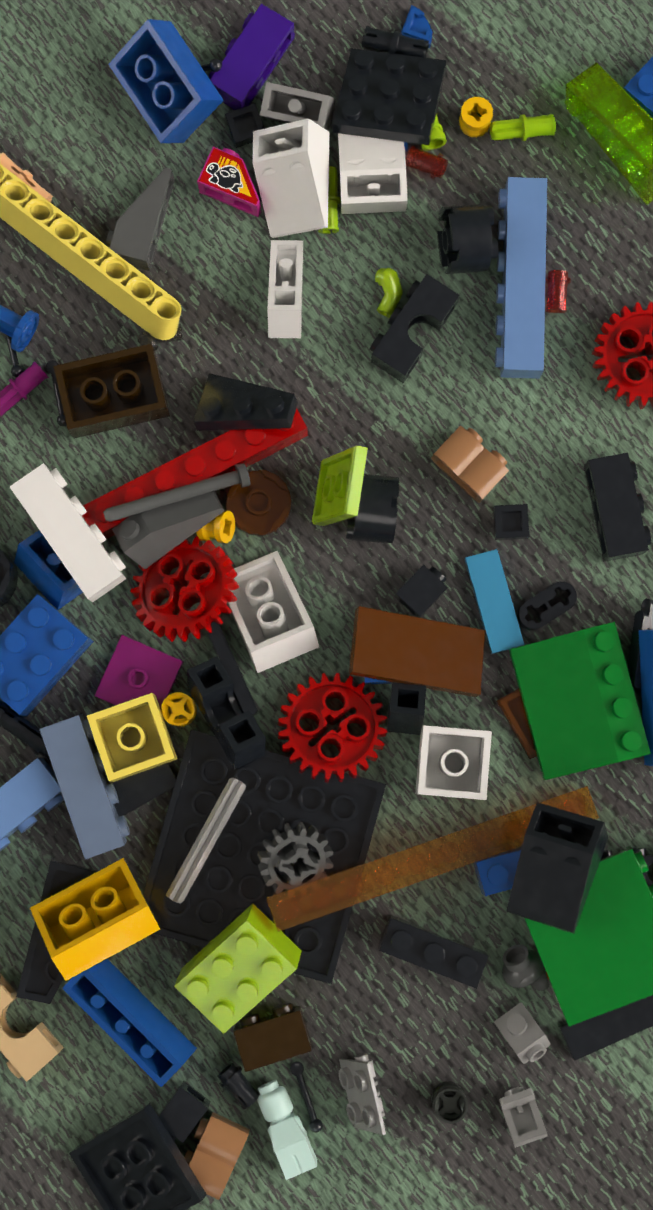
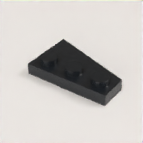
[193,373,298,431]

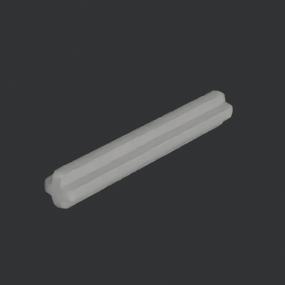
[166,778,246,904]

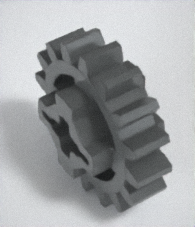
[257,822,333,898]

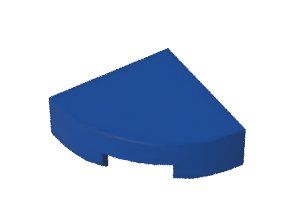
[402,5,432,49]

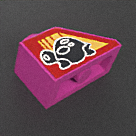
[197,147,261,218]

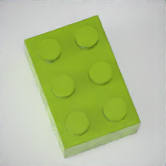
[174,904,302,1034]

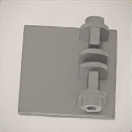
[339,1053,386,1135]

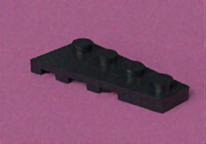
[16,860,98,1004]

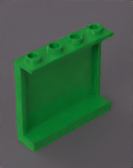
[525,845,653,1026]

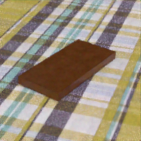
[349,606,485,697]

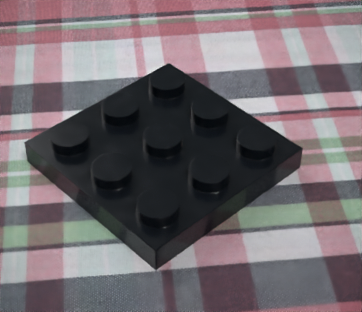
[332,48,446,145]
[69,1103,207,1210]

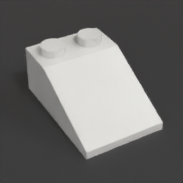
[227,551,319,673]

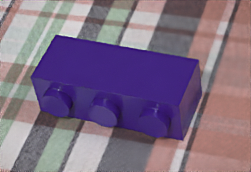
[208,3,295,110]

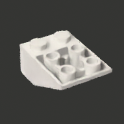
[252,118,330,238]
[338,133,407,214]

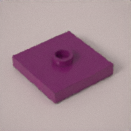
[94,635,184,709]

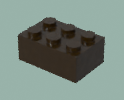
[54,343,170,439]

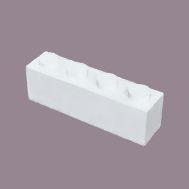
[10,463,126,602]

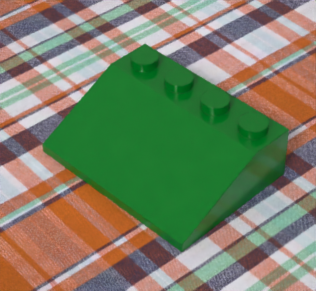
[509,622,651,780]

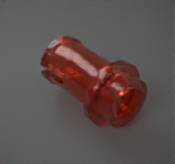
[406,146,448,179]
[545,270,571,313]

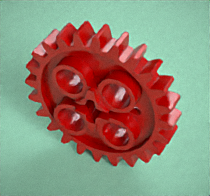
[592,302,653,409]
[130,536,239,642]
[277,673,387,783]

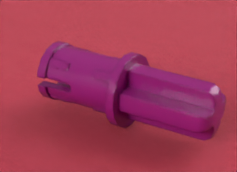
[0,361,49,417]

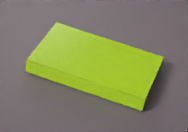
[312,445,368,526]

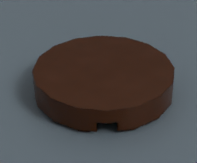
[226,470,291,536]

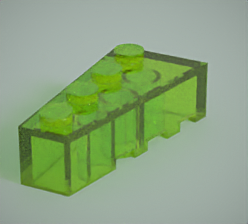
[565,62,653,205]

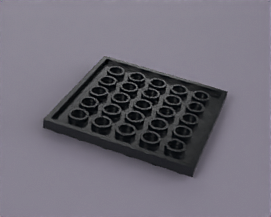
[143,730,386,984]

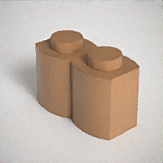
[431,426,509,503]
[184,1112,250,1200]

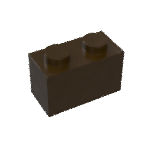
[233,1003,312,1072]

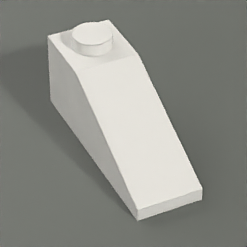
[267,240,303,338]

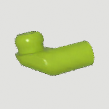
[375,268,403,318]

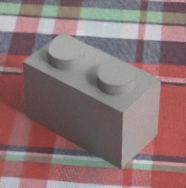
[260,82,336,131]

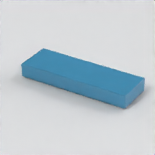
[464,549,524,654]

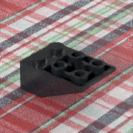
[507,802,608,934]

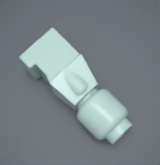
[257,1080,317,1180]

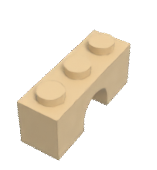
[0,973,64,1082]

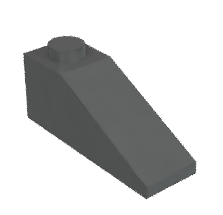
[106,167,175,271]
[112,491,224,569]

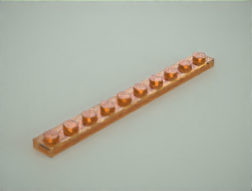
[266,786,599,932]

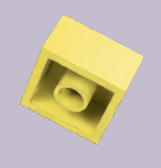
[87,693,177,782]

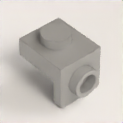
[494,1002,551,1064]
[499,1087,548,1148]

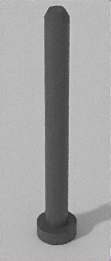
[103,463,251,522]

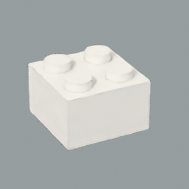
[415,725,492,800]

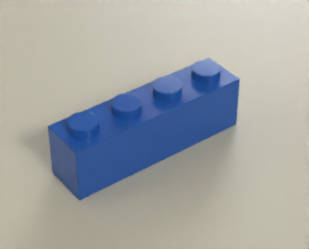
[62,959,197,1087]

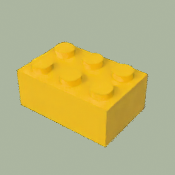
[30,858,160,981]

